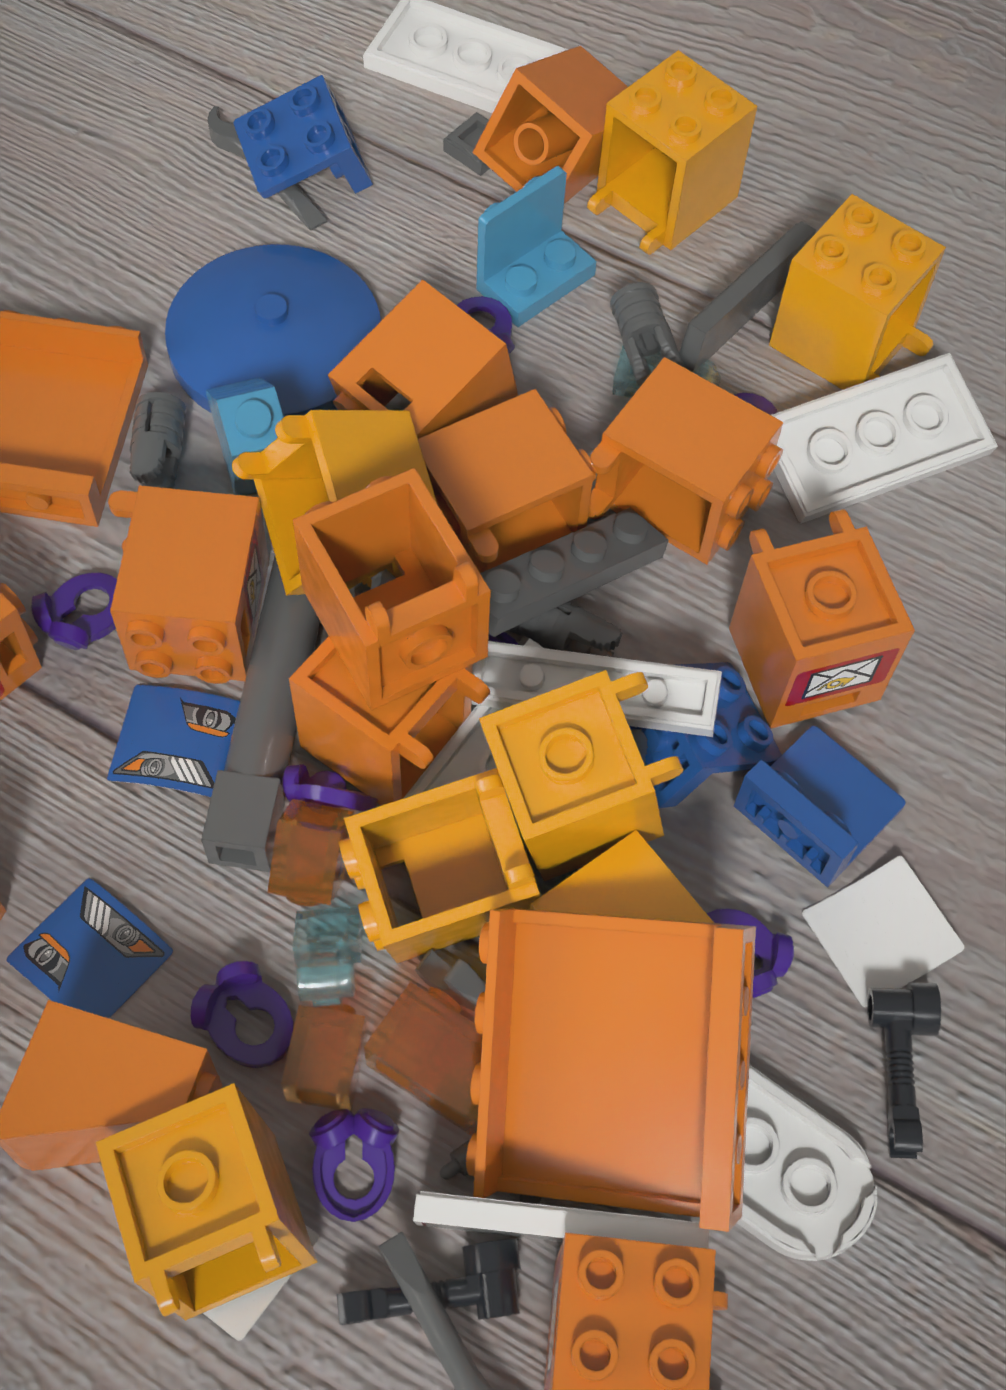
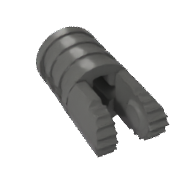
[610,282,683,386]
[129,392,186,489]
[510,602,623,657]

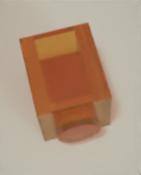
[267,799,354,906]
[281,1001,367,1112]

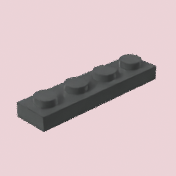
[480,507,669,637]

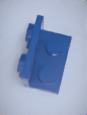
[233,75,373,199]
[629,662,782,808]
[734,726,906,888]

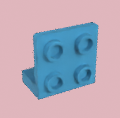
[476,166,597,327]

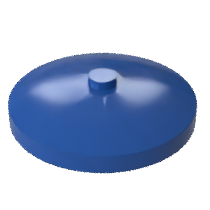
[165,244,381,417]

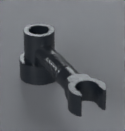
[867,982,941,1159]
[336,1239,521,1325]

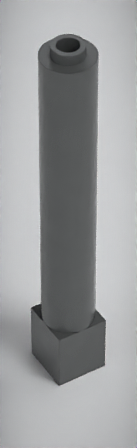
[201,556,320,872]

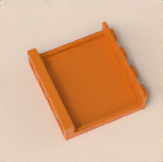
[0,310,148,527]
[466,908,756,1232]

